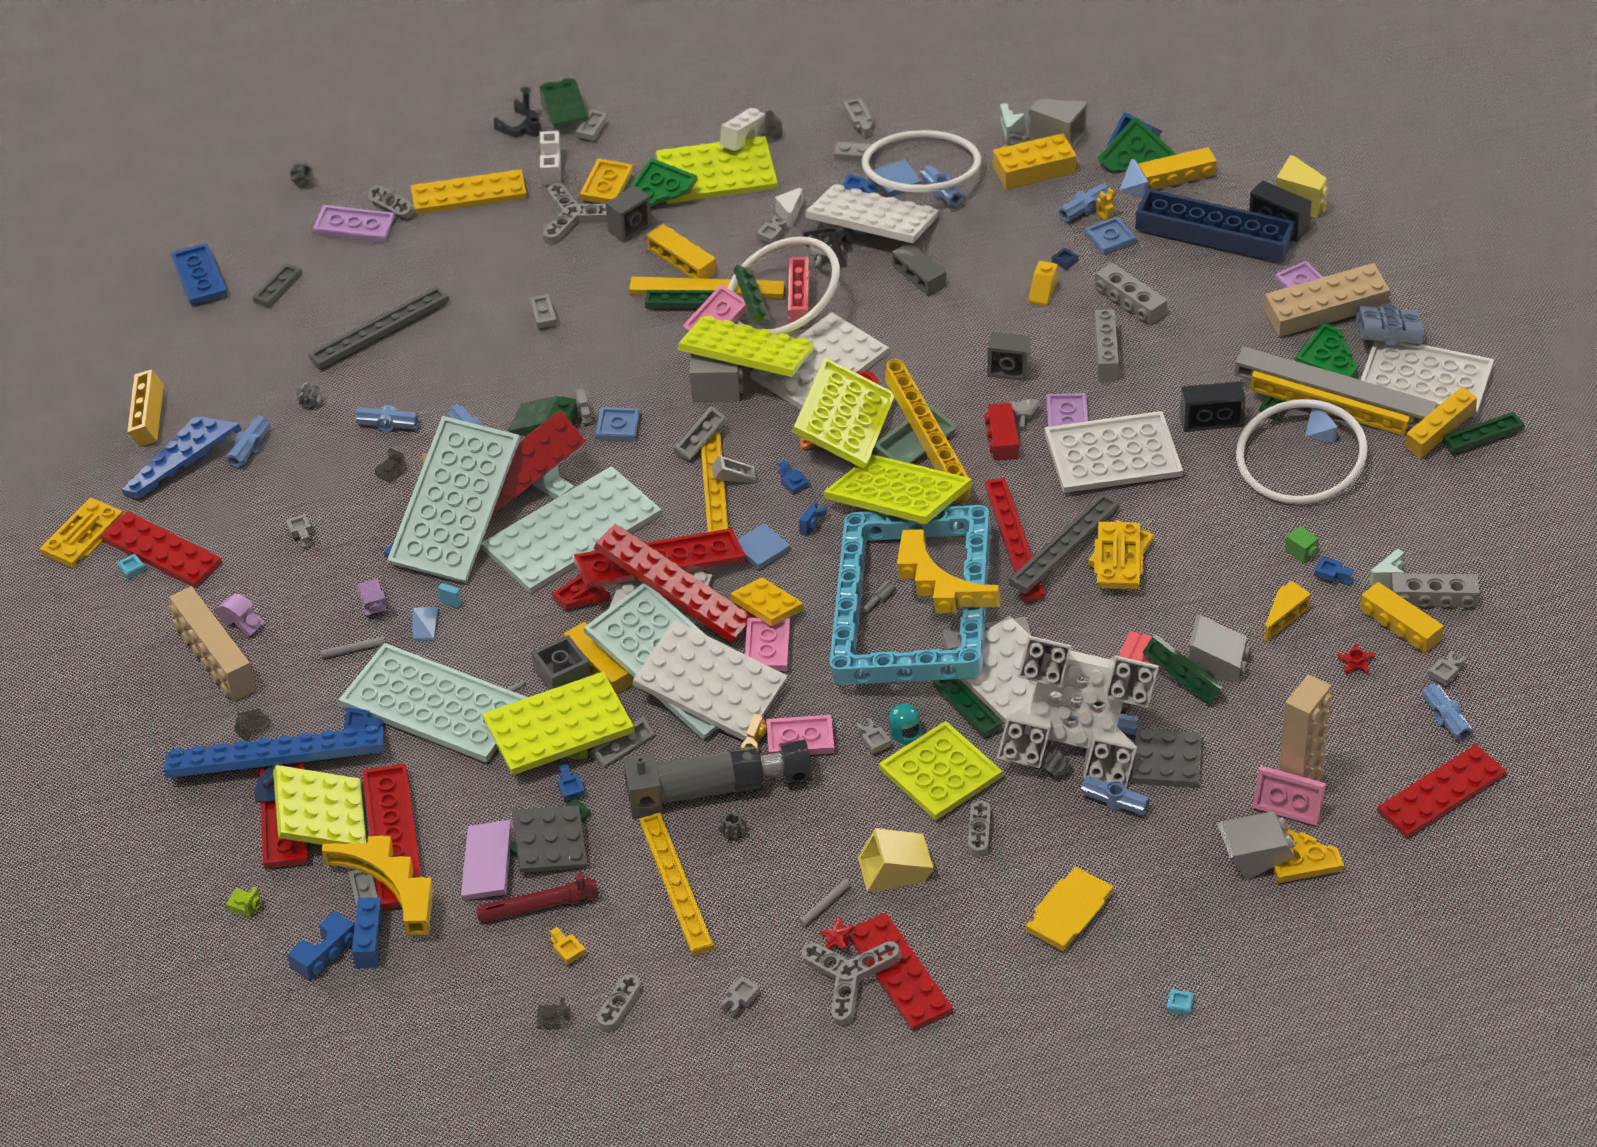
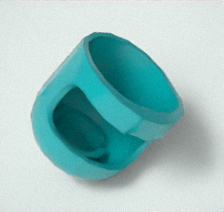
[889,703,923,745]

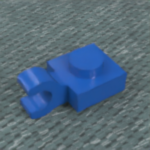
[778,460,809,495]
[799,501,827,536]
[1315,557,1354,586]
[344,707,384,729]
[557,764,585,802]

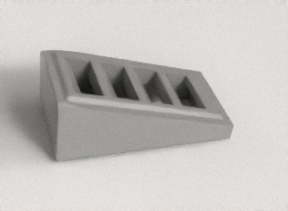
[712,456,757,483]

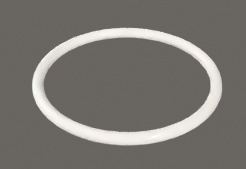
[862,130,981,192]
[728,237,840,335]
[1236,399,1368,504]

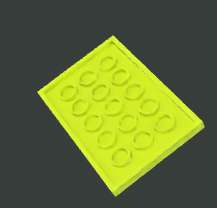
[656,136,778,204]
[678,316,814,377]
[791,358,894,469]
[824,454,972,524]
[482,671,635,775]

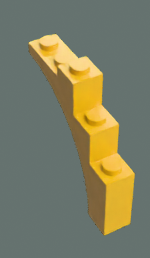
[897,530,1001,614]
[322,836,433,935]

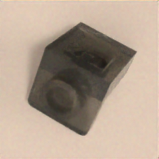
[764,110,783,142]
[374,448,407,483]
[234,708,271,741]
[537,998,571,1029]

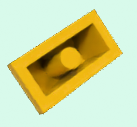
[1028,261,1058,307]

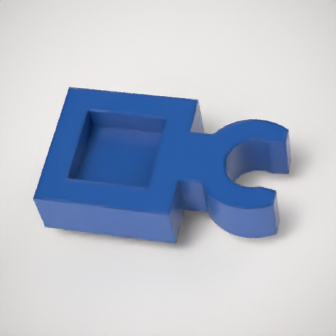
[842,174,877,193]

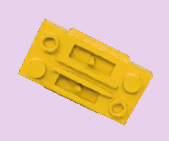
[40,497,123,568]
[1094,522,1143,589]
[1025,867,1114,951]

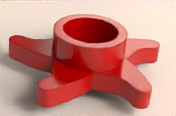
[1337,644,1375,674]
[820,916,855,951]

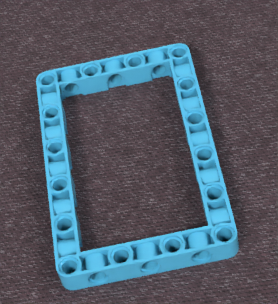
[830,505,991,685]

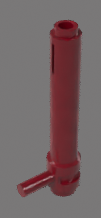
[476,872,599,923]

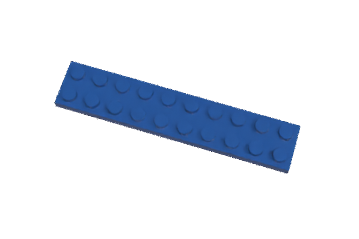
[164,725,384,778]

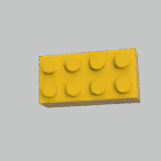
[993,133,1077,190]

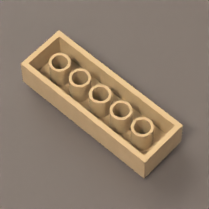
[1264,263,1390,337]
[169,586,256,702]
[1279,674,1333,781]

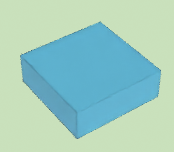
[117,554,146,580]
[438,583,462,608]
[1167,989,1194,1016]

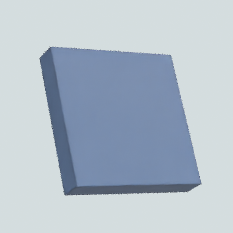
[873,160,921,197]
[1084,216,1137,255]
[595,407,640,441]
[738,523,791,570]

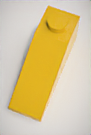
[1264,581,1311,641]

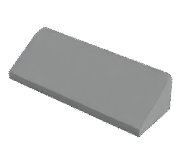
[673,406,727,460]
[589,717,656,768]

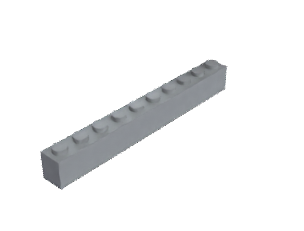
[1234,346,1437,428]

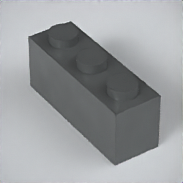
[892,243,947,296]

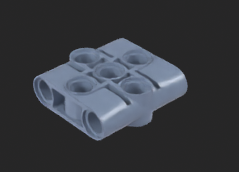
[1356,304,1424,346]

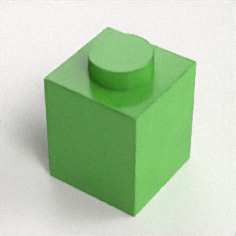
[1285,526,1319,563]

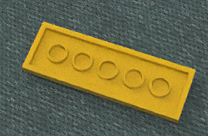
[411,169,527,215]

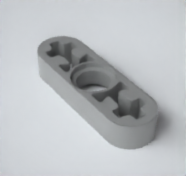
[368,185,415,219]
[968,801,991,858]
[597,974,640,1032]

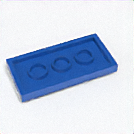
[170,243,227,306]

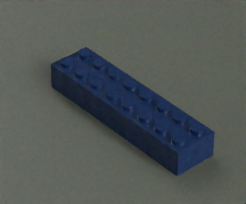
[1135,189,1295,263]

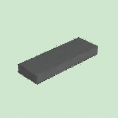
[252,264,302,308]

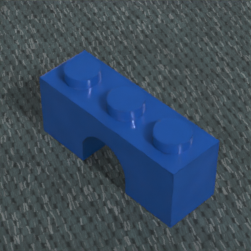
[352,897,384,969]
[287,911,355,981]

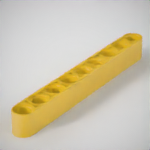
[885,359,971,503]

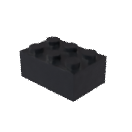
[1249,180,1312,243]
[1180,381,1246,432]

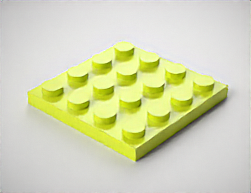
[879,721,1003,821]
[273,765,366,845]

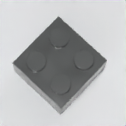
[606,186,652,242]
[987,331,1031,381]
[531,635,591,690]

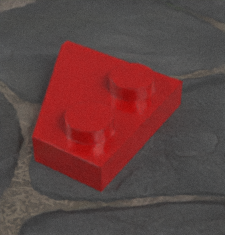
[552,575,610,610]

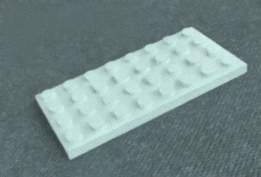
[387,416,520,583]
[481,466,662,594]
[584,583,718,740]
[339,643,528,763]

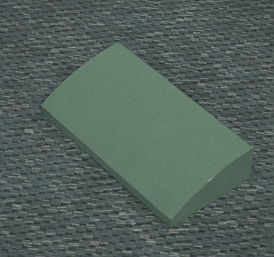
[872,404,958,464]

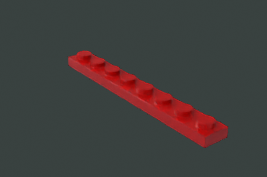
[985,478,1044,603]

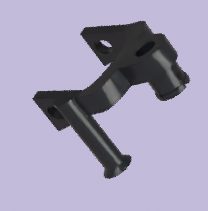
[494,87,542,137]
[802,225,855,264]

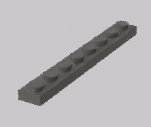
[308,286,449,369]
[1009,493,1120,594]

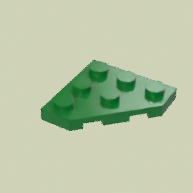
[1097,116,1177,171]
[629,158,698,206]
[1295,323,1358,378]

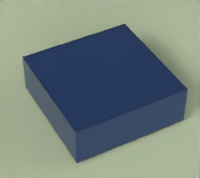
[1052,247,1079,270]

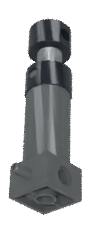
[623,739,812,819]

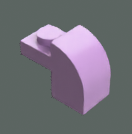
[357,578,387,616]
[214,594,265,637]

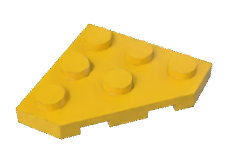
[1273,825,1344,883]

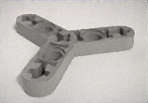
[543,183,607,244]
[802,941,901,1026]

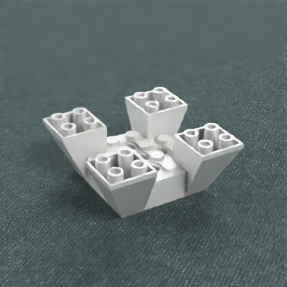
[997,635,1159,786]

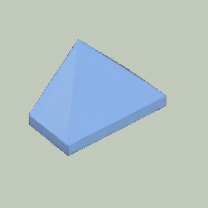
[1120,159,1148,197]
[1305,408,1338,443]
[413,607,438,641]

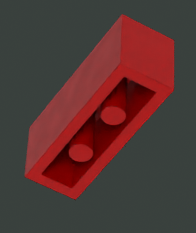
[984,403,1019,461]

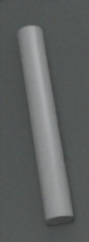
[321,636,385,659]
[799,879,851,927]

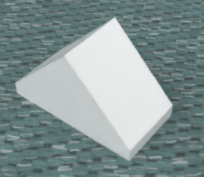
[775,188,803,227]

